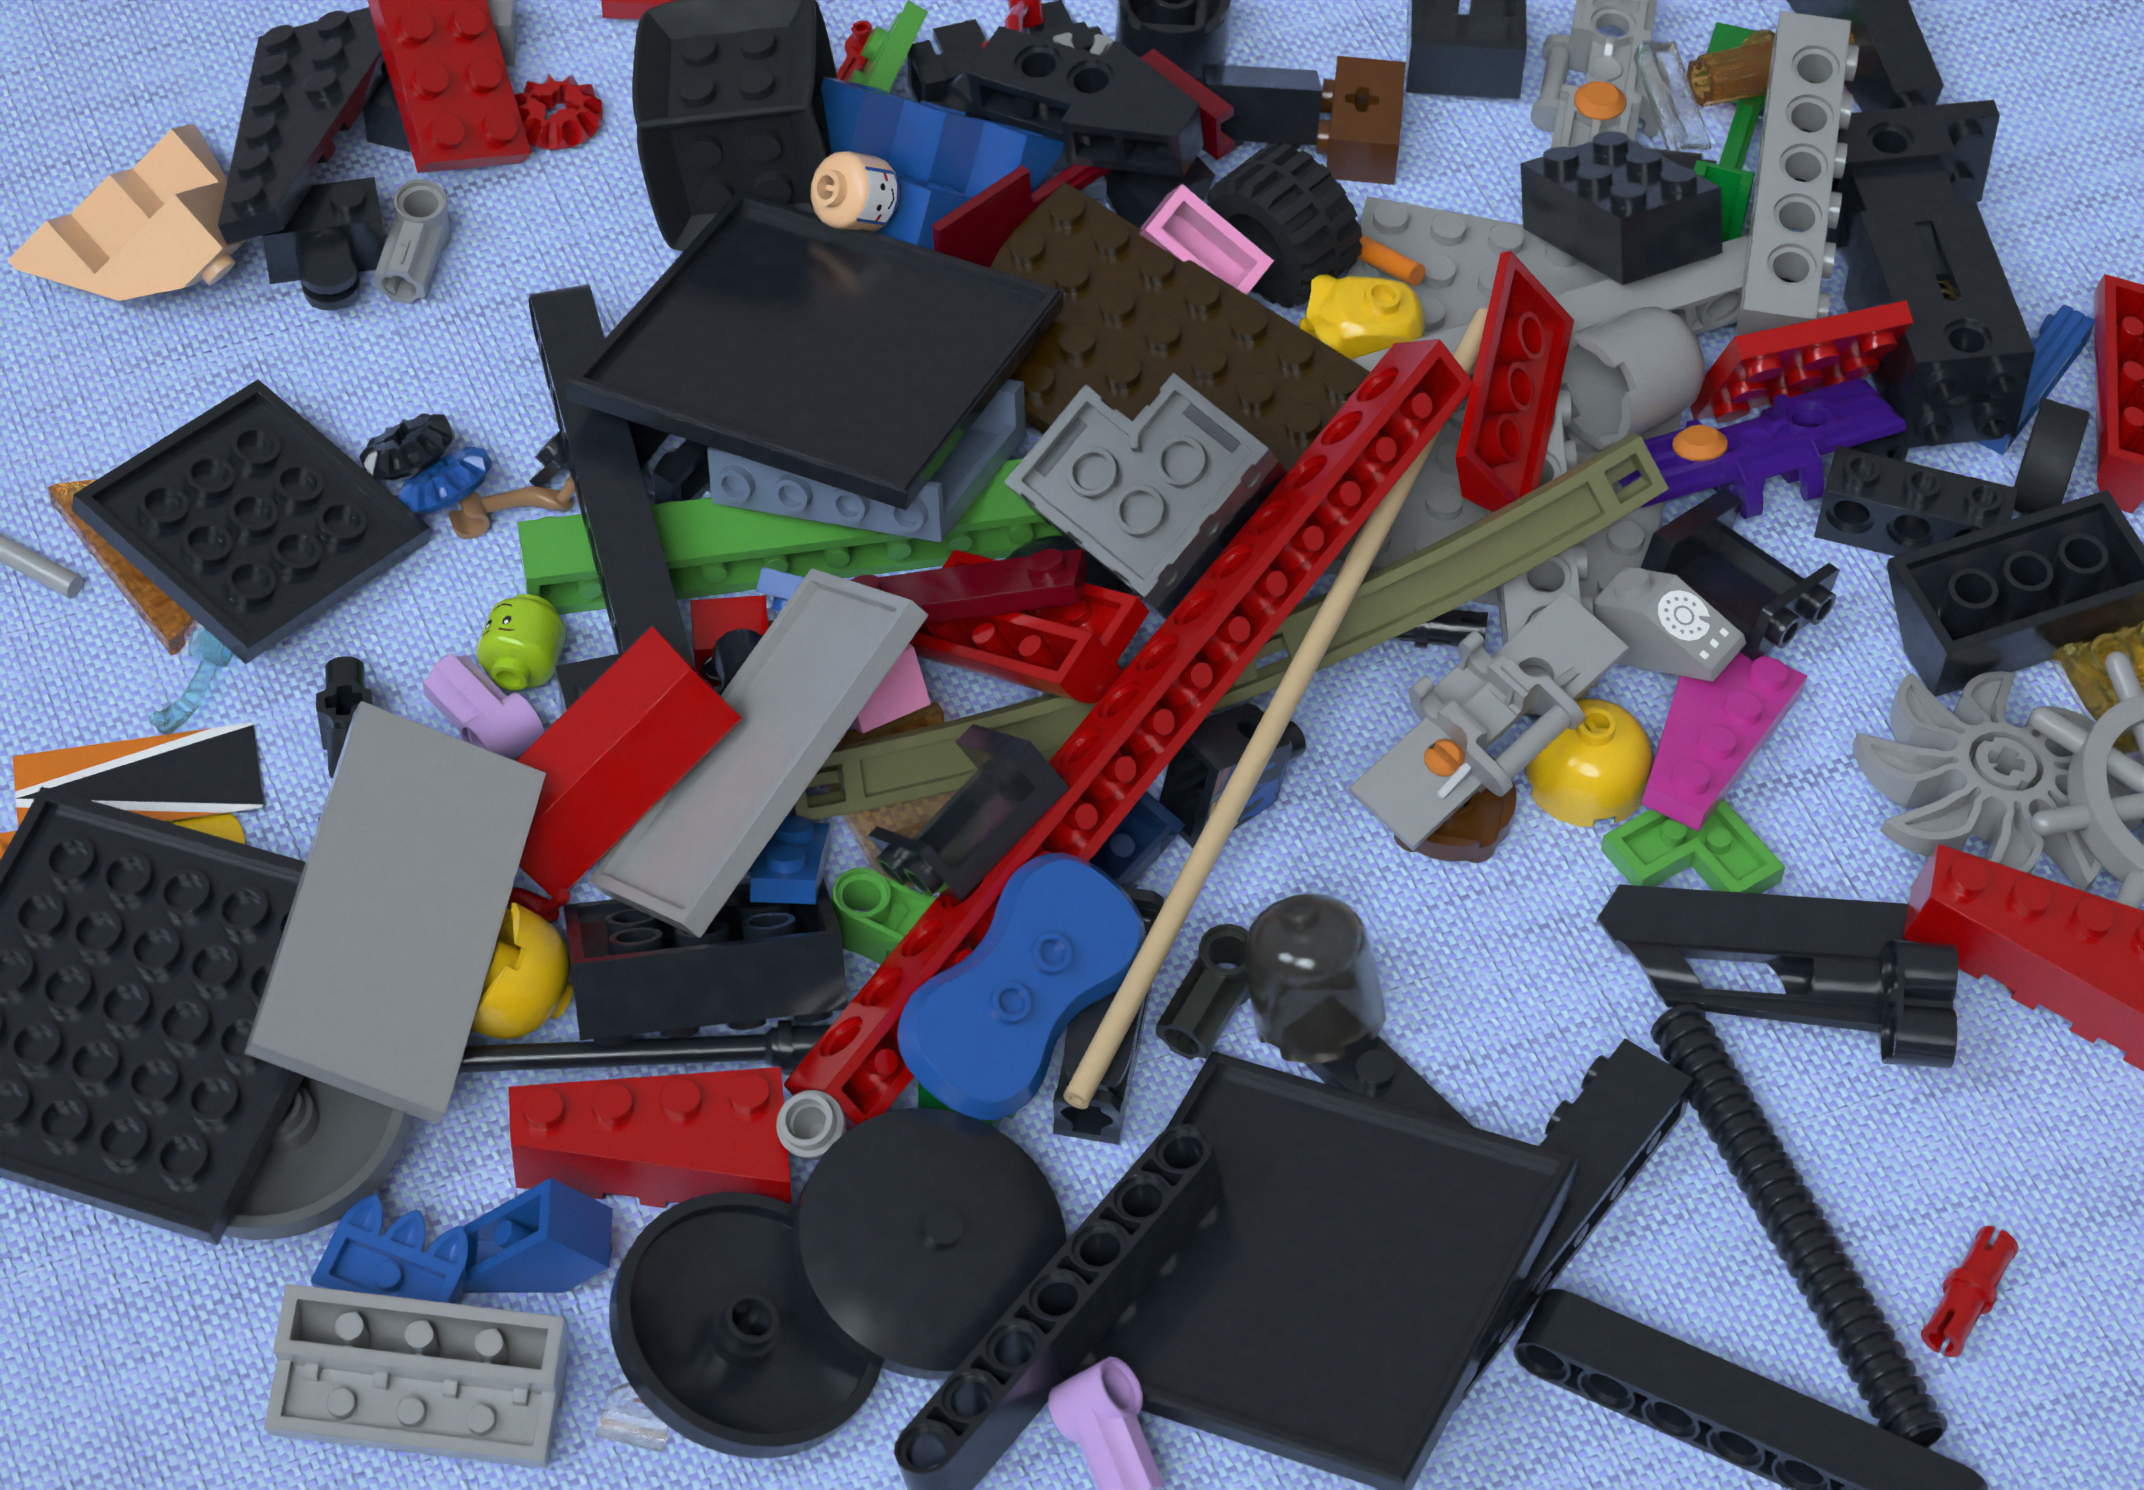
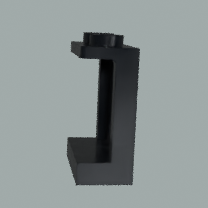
[1641,488,1840,661]
[867,724,1069,901]

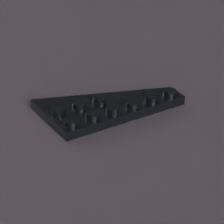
[218,7,385,244]

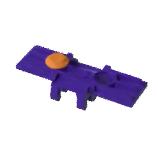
[1618,378,1906,519]

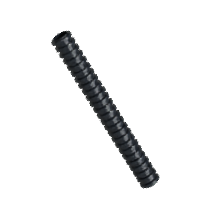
[1650,1003,1948,1448]

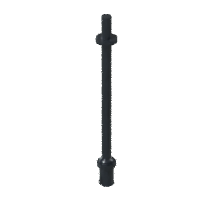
[458,1020,831,1073]

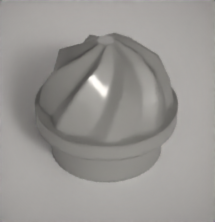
[776,1090,845,1159]

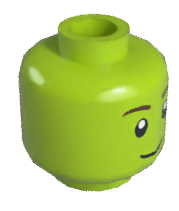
[476,594,567,691]

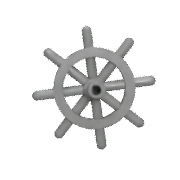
[2030,651,2144,909]

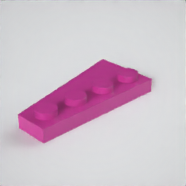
[1641,652,1808,832]

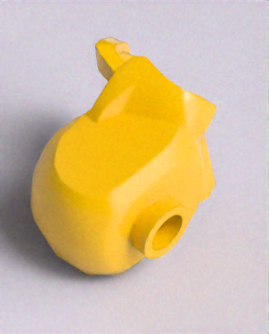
[1299,275,1425,360]

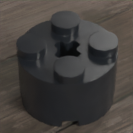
[1115,0,1231,83]

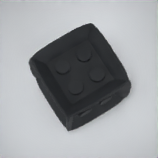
[632,0,838,251]

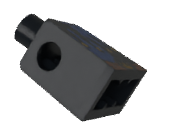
[1159,703,1306,848]

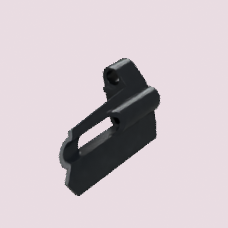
[1596,884,1958,1068]

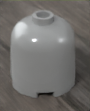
[1560,306,1705,450]

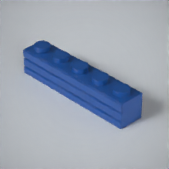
[1975,304,2094,455]

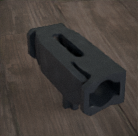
[1053,886,1164,1145]

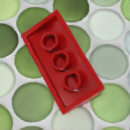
[1455,250,1574,512]
[516,626,743,897]

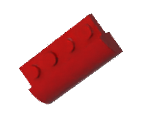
[2094,274,2144,514]
[909,549,1150,704]

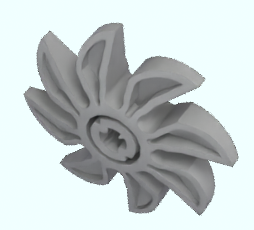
[1852,671,2141,892]

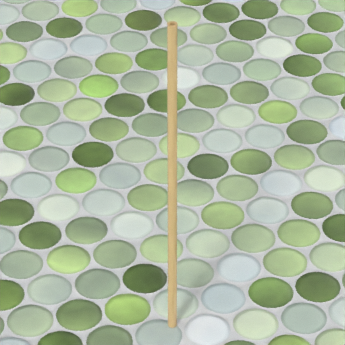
[1063,308,1488,1109]

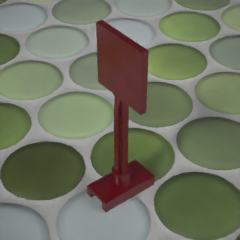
[932,49,1234,268]

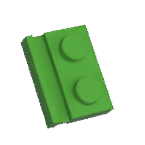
[847,0,928,92]

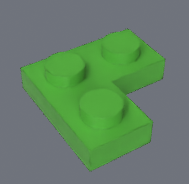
[1601,799,1785,894]

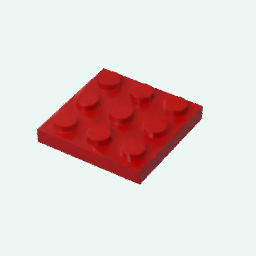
[1690,300,1914,423]

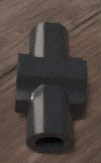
[316,656,373,779]

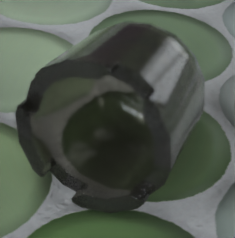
[1244,893,1386,1064]

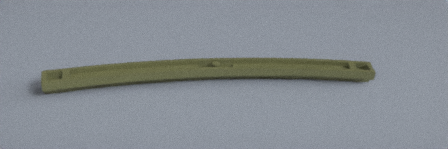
[792,432,1669,821]

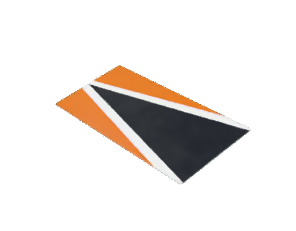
[12,723,263,828]

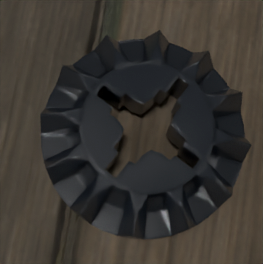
[359,413,455,480]

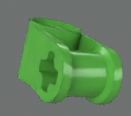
[832,868,936,965]

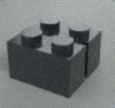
[1406,0,1527,99]

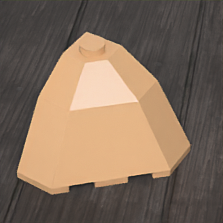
[7,124,245,301]

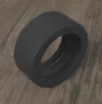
[2013,398,2090,514]

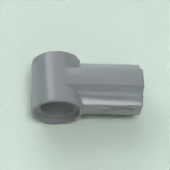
[374,179,451,304]

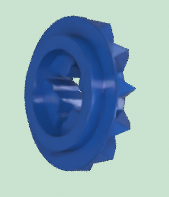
[398,446,492,513]

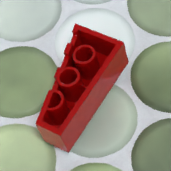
[1903,844,2144,1071]
[508,1067,791,1208]

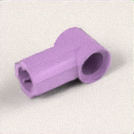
[423,653,545,760]
[1048,1357,1165,1490]

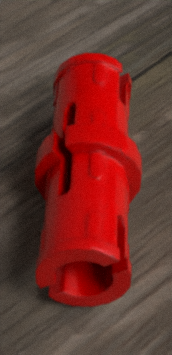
[1921,1226,2019,1357]

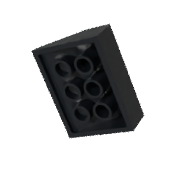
[564,878,848,1046]

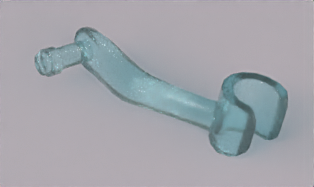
[150,628,233,734]

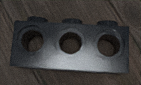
[1814,445,2018,556]

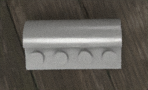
[264,1284,568,1469]

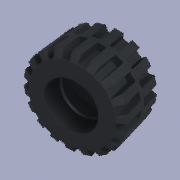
[1206,143,1362,308]

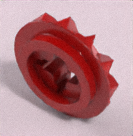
[514,74,603,150]

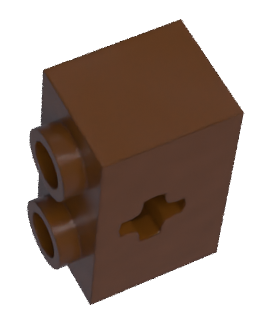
[1316,56,1406,185]

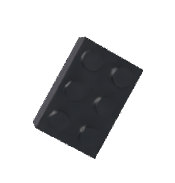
[1520,131,1722,285]

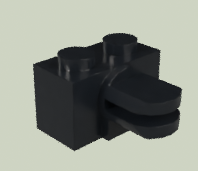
[262,177,385,310]

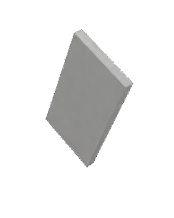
[588,568,928,938]
[244,701,546,1125]

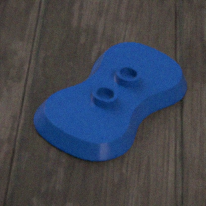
[897,853,1146,1120]

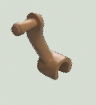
[448,475,575,539]

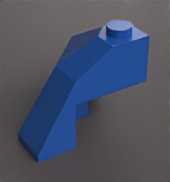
[821,77,1064,251]

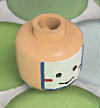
[811,151,900,232]

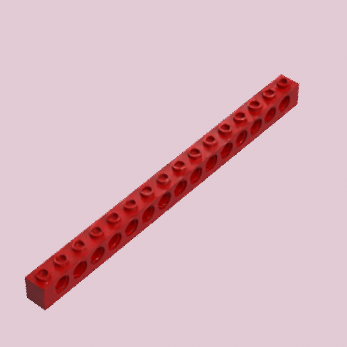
[783,339,1474,1133]

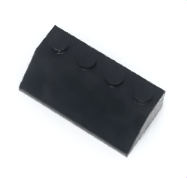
[1887,489,2144,697]

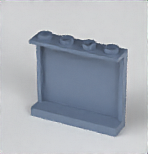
[707,379,1026,542]

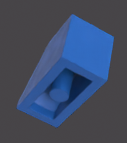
[462,1177,613,1293]

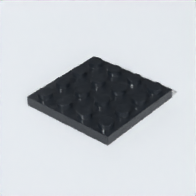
[72,379,430,664]

